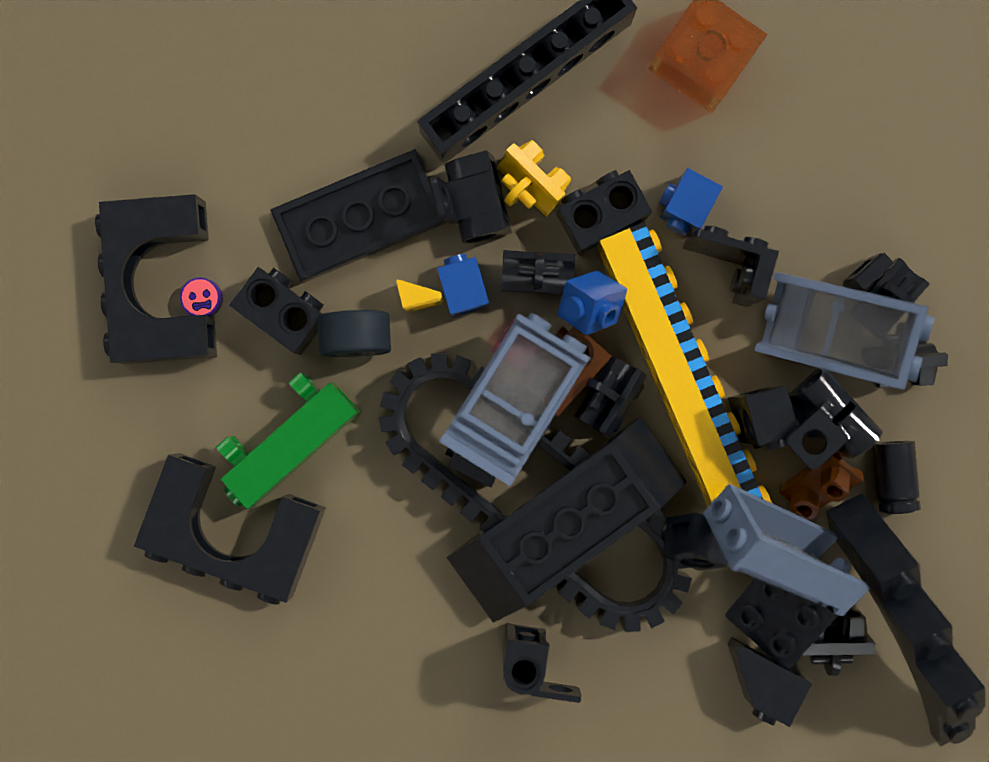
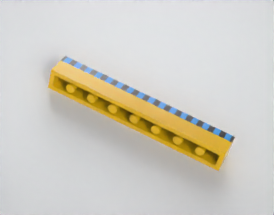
[596,222,772,507]

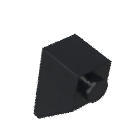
[728,637,812,727]

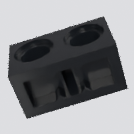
[556,170,652,255]
[229,267,324,355]
[728,386,797,451]

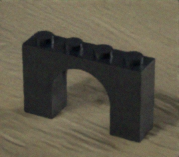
[95,194,217,364]
[134,453,326,605]

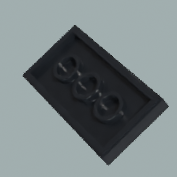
[270,149,446,283]

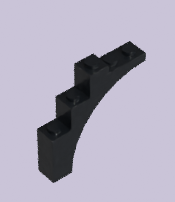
[826,493,986,747]

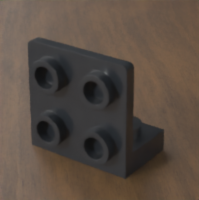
[683,226,779,307]
[725,578,838,670]

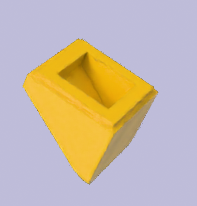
[396,279,444,313]

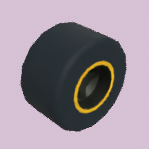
[317,310,391,357]

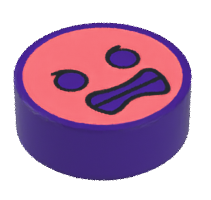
[180,277,223,317]

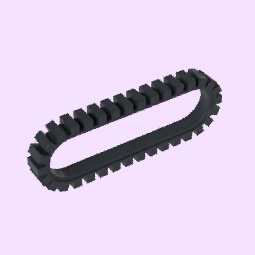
[379,353,692,632]

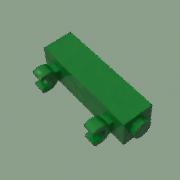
[216,372,361,510]

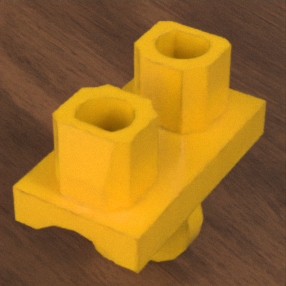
[497,140,571,217]

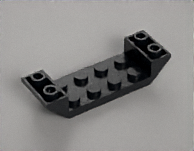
[446,417,687,623]

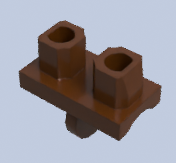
[779,451,863,521]

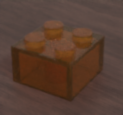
[648,0,768,113]

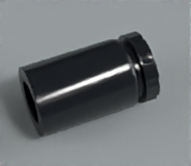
[873,441,921,514]

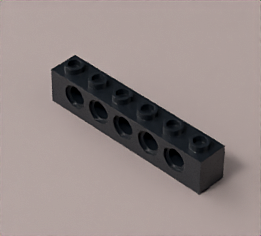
[417,0,637,164]

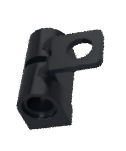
[431,150,512,244]
[785,368,883,470]
[503,623,582,703]

